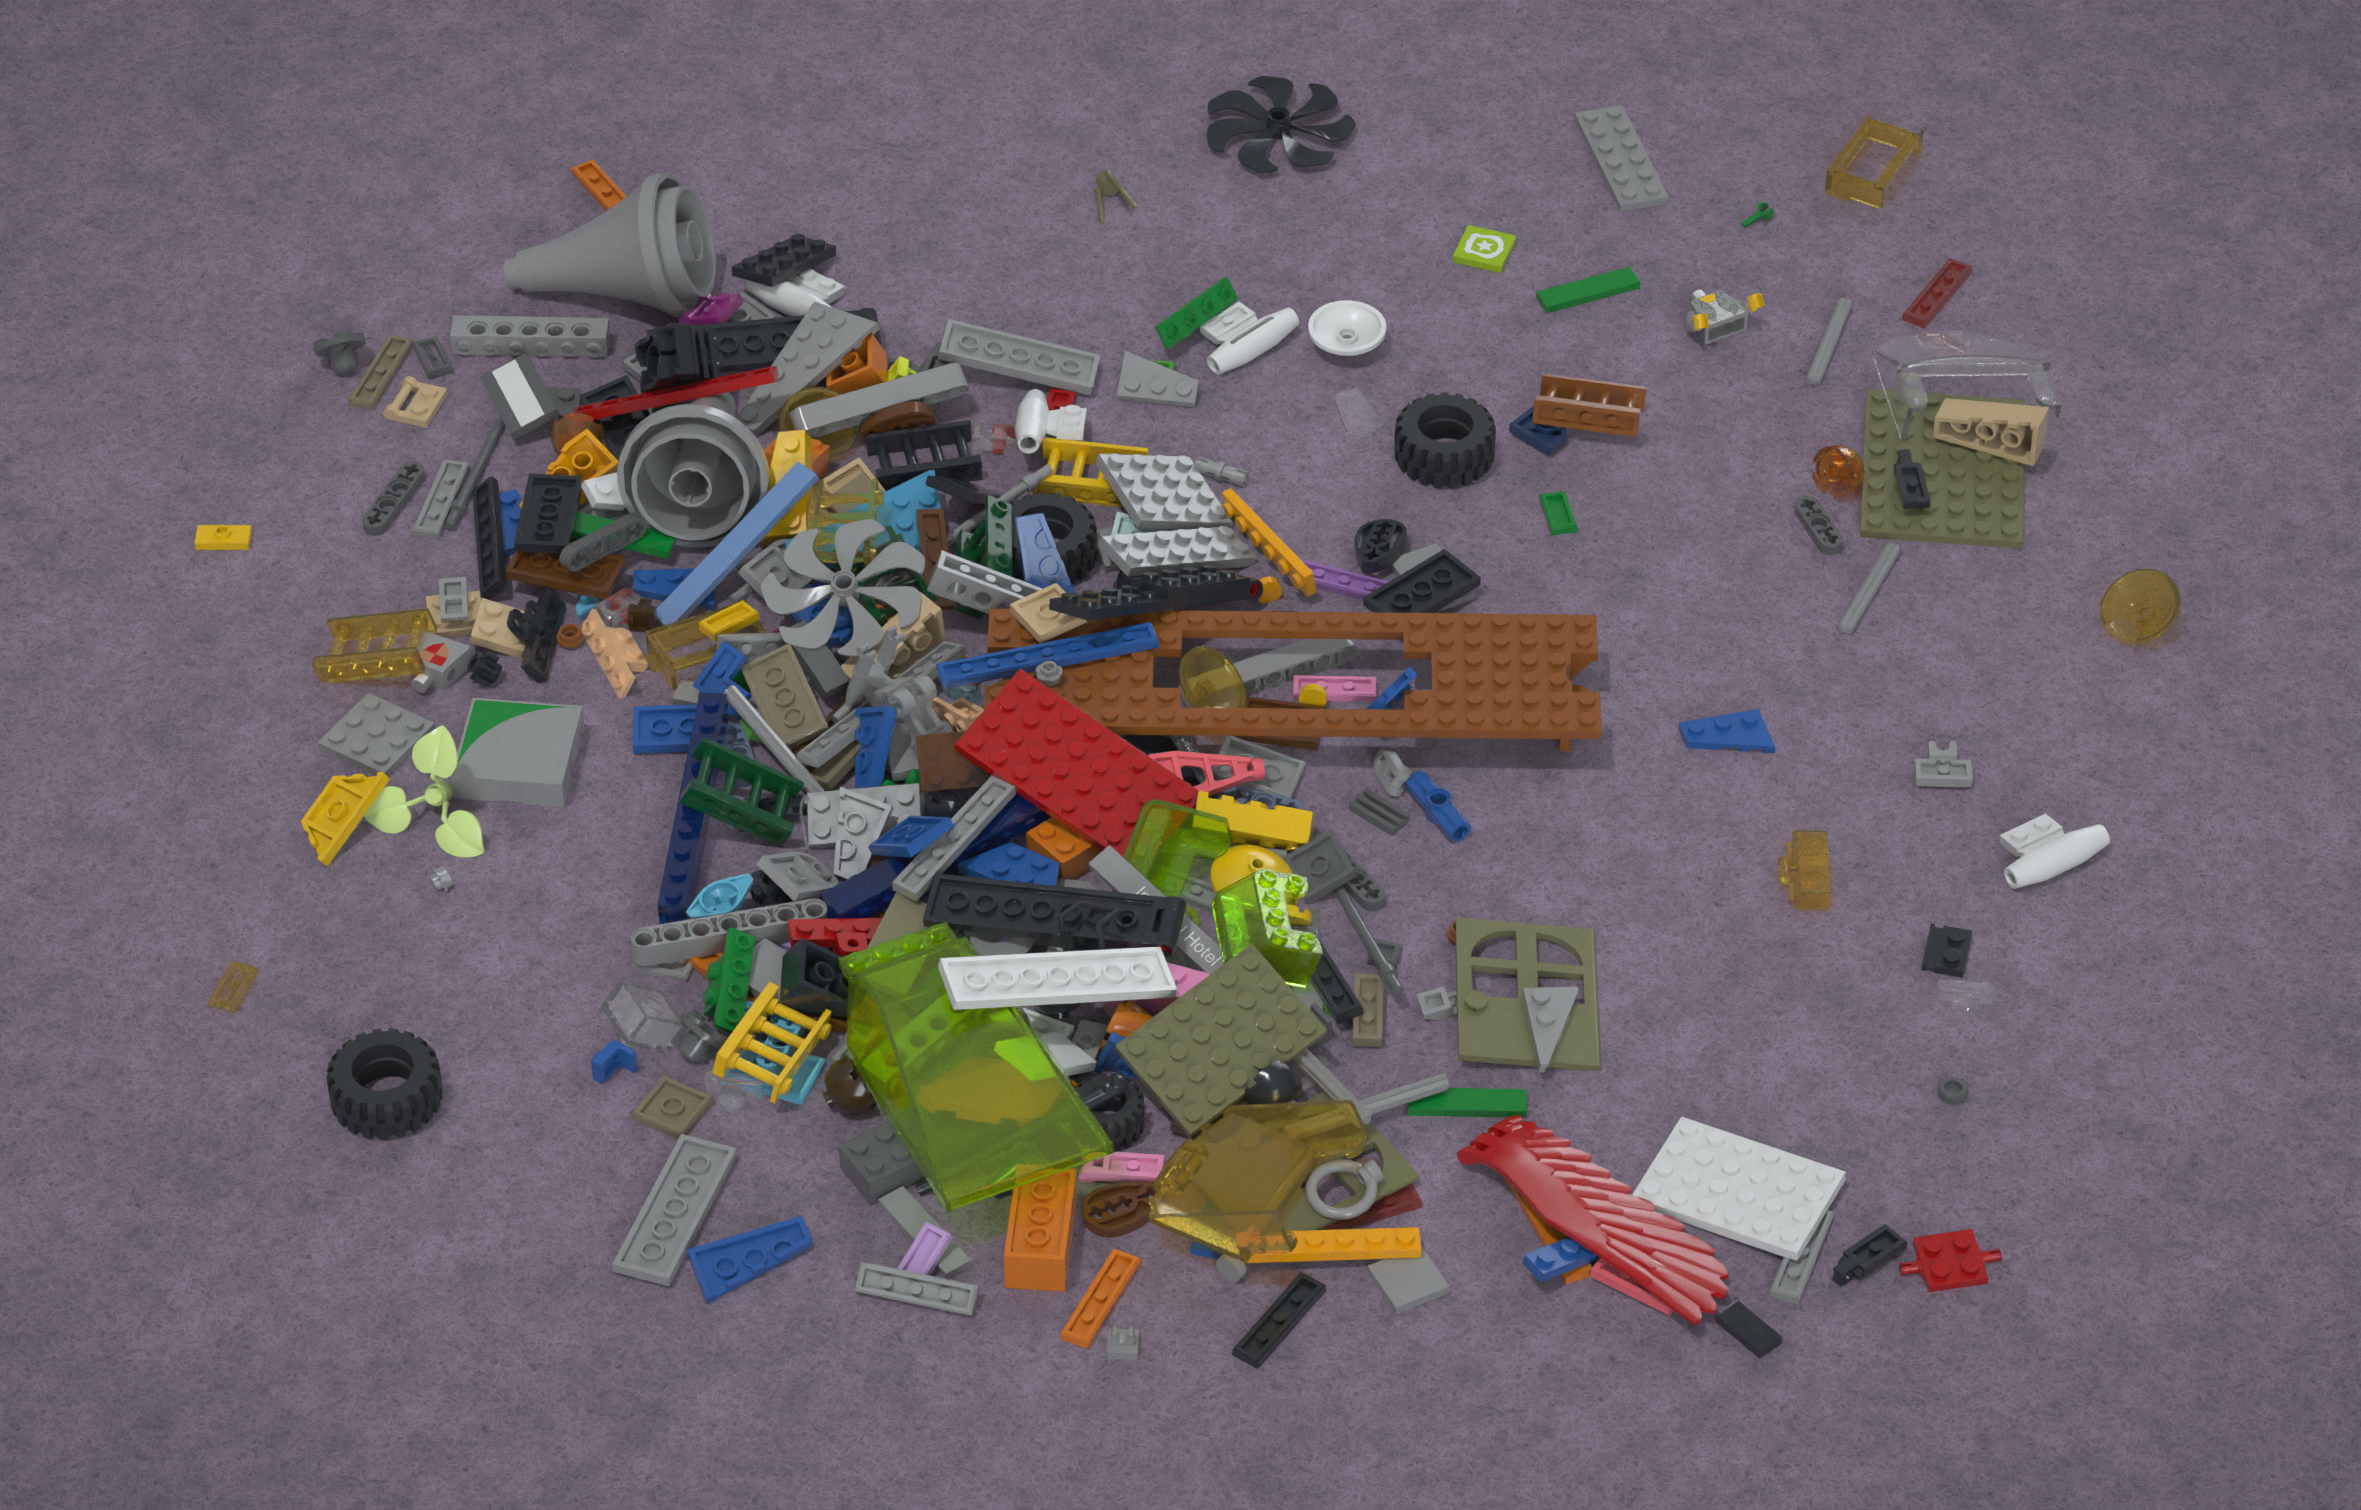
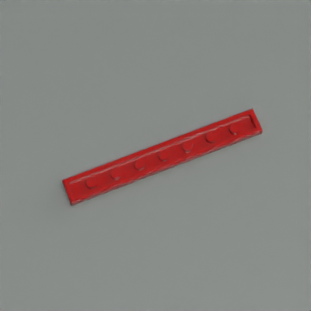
[570,366,779,424]

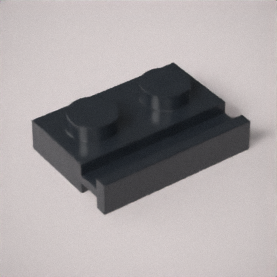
[1921,923,1972,978]

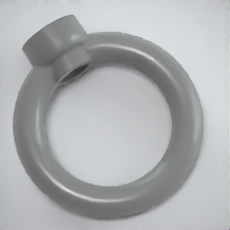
[1305,1160,1383,1220]

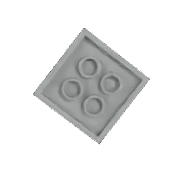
[317,692,436,777]

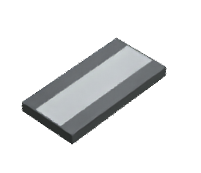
[480,353,560,440]

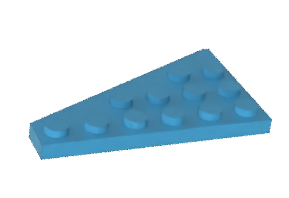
[785,470,949,570]

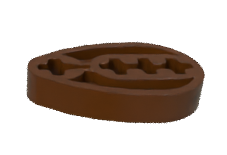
[859,401,936,442]
[1082,1181,1165,1238]

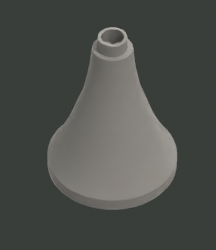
[504,172,716,318]
[617,392,770,548]

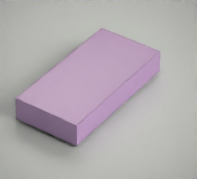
[897,1221,953,1276]

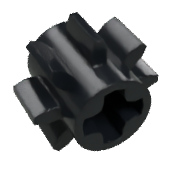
[467,650,502,686]

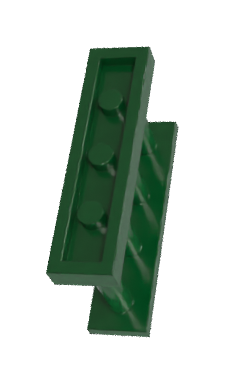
[956,495,1012,619]
[832,525,938,627]
[679,737,804,848]

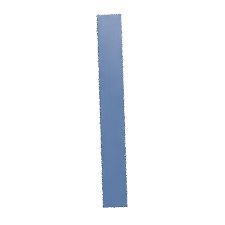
[657,462,819,632]

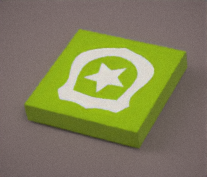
[1453,225,1517,273]

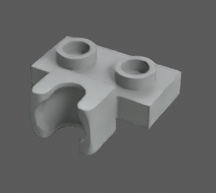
[1914,741,1973,787]

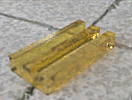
[208,961,259,1013]

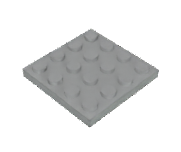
[1095,453,1233,530]

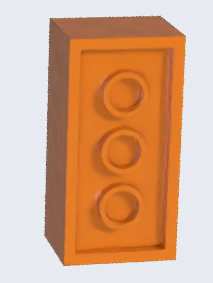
[1004,1165,1077,1292]

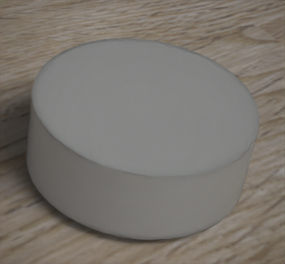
[1216,1252,1247,1282]

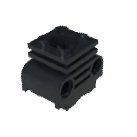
[634,323,721,393]

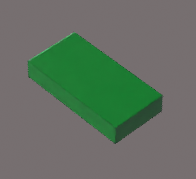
[1539,491,1578,536]

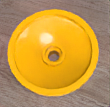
[1210,845,1295,915]

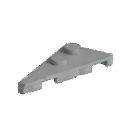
[1522,987,1579,1072]

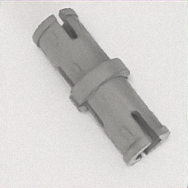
[1194,457,1249,488]

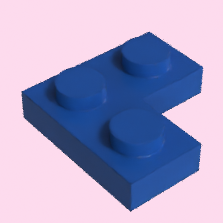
[692,641,753,718]

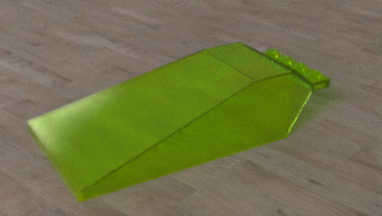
[838,922,1114,1212]

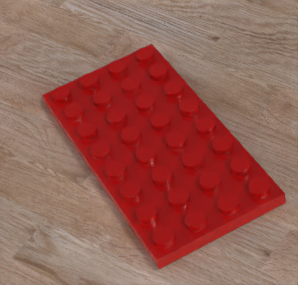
[954,669,1199,874]

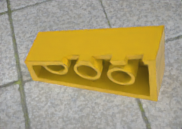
[759,430,813,546]
[1194,791,1314,853]

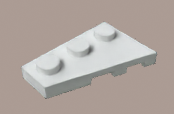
[581,472,626,510]

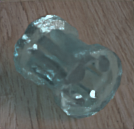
[944,685,981,704]

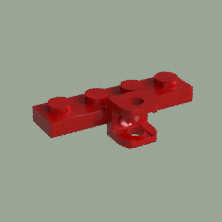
[786,918,883,964]

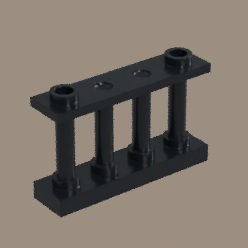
[866,420,983,491]

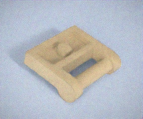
[383,376,448,428]

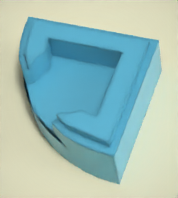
[575,595,603,621]

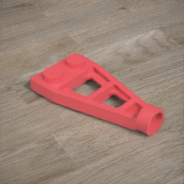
[1148,751,1265,797]

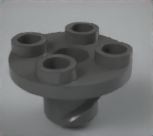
[313,331,366,375]
[678,1009,730,1063]

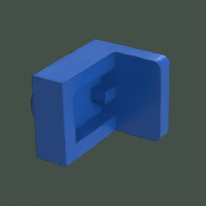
[591,1039,638,1084]

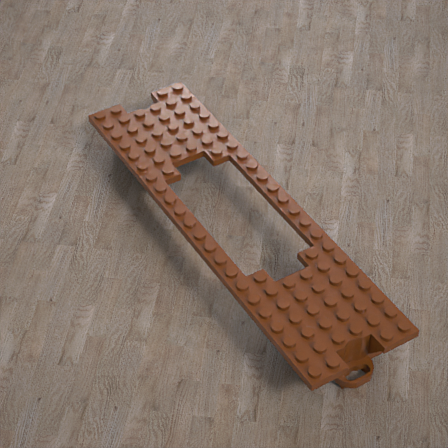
[984,609,1602,751]

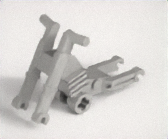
[831,625,954,792]

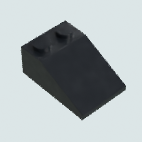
[780,938,874,1019]

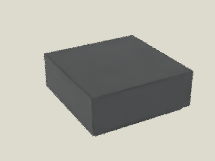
[1367,939,1402,969]

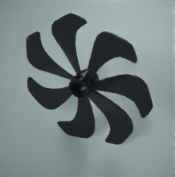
[1207,76,1356,173]

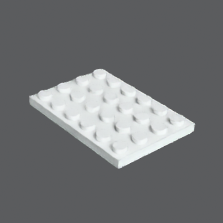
[1632,1117,1846,1261]

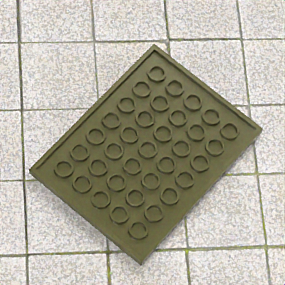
[1860,389,2025,549]

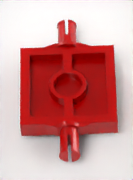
[1898,1229,2002,1293]

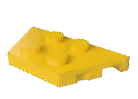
[301,772,390,866]

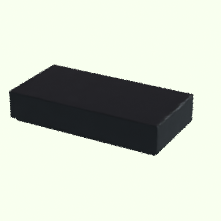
[1716,1301,1782,1359]

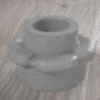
[1035,661,1063,687]
[430,865,454,892]

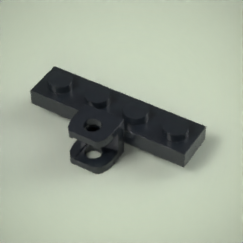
[507,588,566,683]

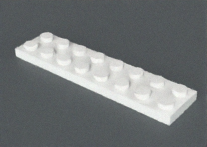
[938,947,1177,1010]

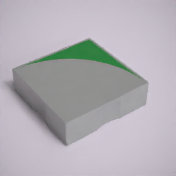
[451,698,585,807]

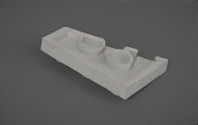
[1117,351,1199,407]
[833,787,893,886]

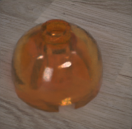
[551,413,605,456]
[1812,445,1865,498]

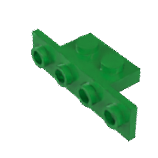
[1154,276,1238,349]
[702,927,755,1034]

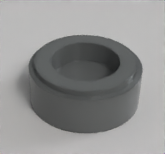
[1938,1077,1968,1105]

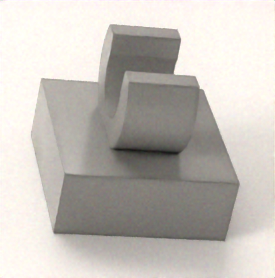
[1107,1326,1139,1360]

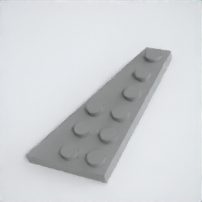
[736,301,880,436]

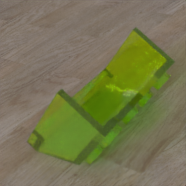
[1112,799,1232,927]
[1212,869,1323,988]

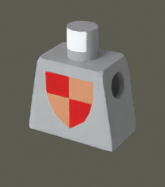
[409,631,472,693]

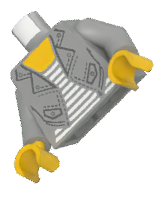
[1685,290,1765,345]

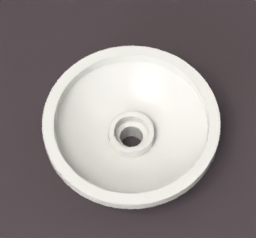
[1308,300,1386,356]

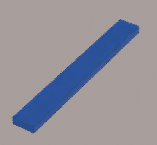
[936,622,1159,690]

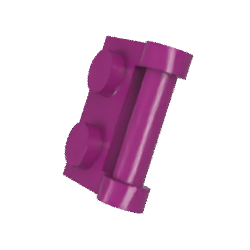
[679,292,743,326]

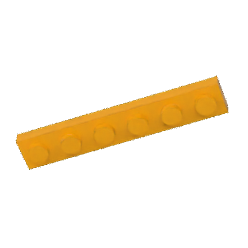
[1221,488,1317,597]
[1237,1227,1422,1263]

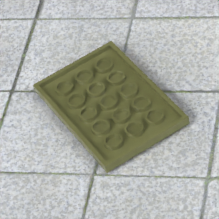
[1115,943,1327,1138]

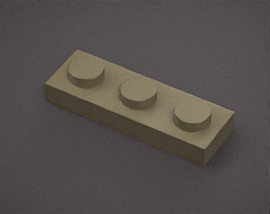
[1353,974,1383,1047]

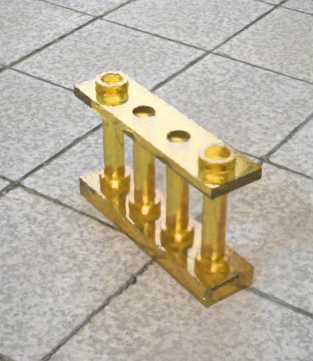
[807,479,884,567]
[312,608,437,683]

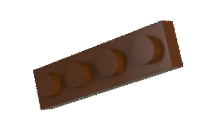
[915,509,955,611]

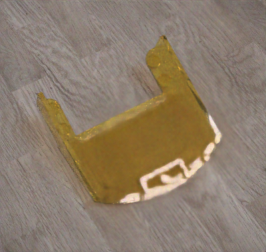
[1148,1100,1371,1263]

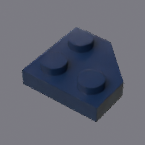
[1509,406,1567,456]

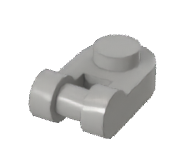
[1374,749,1412,797]

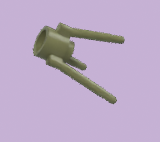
[1094,169,1137,224]

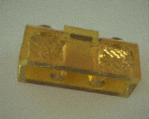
[1778,830,1831,911]

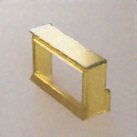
[1825,114,1924,209]
[644,600,767,690]

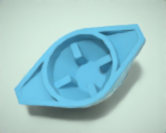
[686,873,754,919]

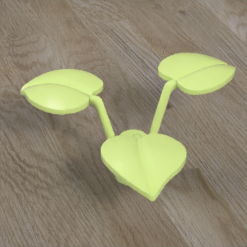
[364,725,485,857]

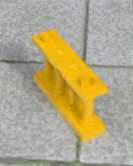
[1033,437,1148,507]
[712,981,832,1104]

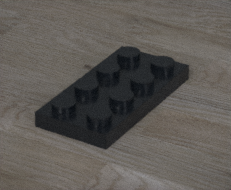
[732,234,836,287]
[579,375,651,461]
[514,473,583,554]
[1363,549,1481,613]

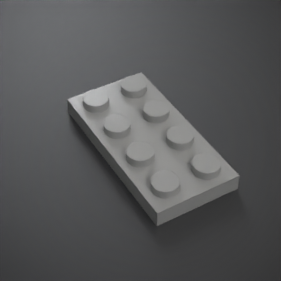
[807,783,921,849]

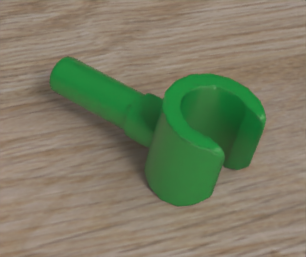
[1741,202,1775,228]

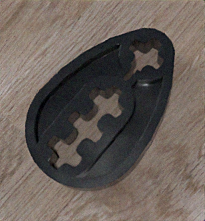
[1354,519,1408,573]

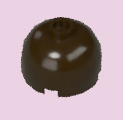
[822,1055,877,1115]

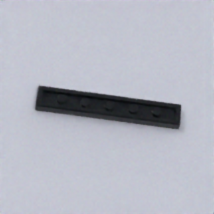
[472,476,507,600]

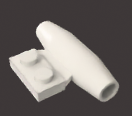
[746,269,845,316]
[1200,302,1299,375]
[1015,389,1086,454]
[2000,814,2110,889]

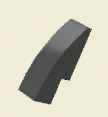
[780,620,850,699]

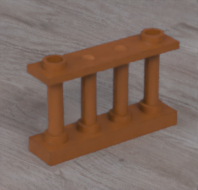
[1532,373,1647,437]

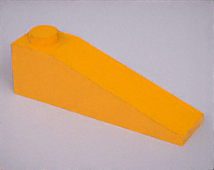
[519,429,619,509]

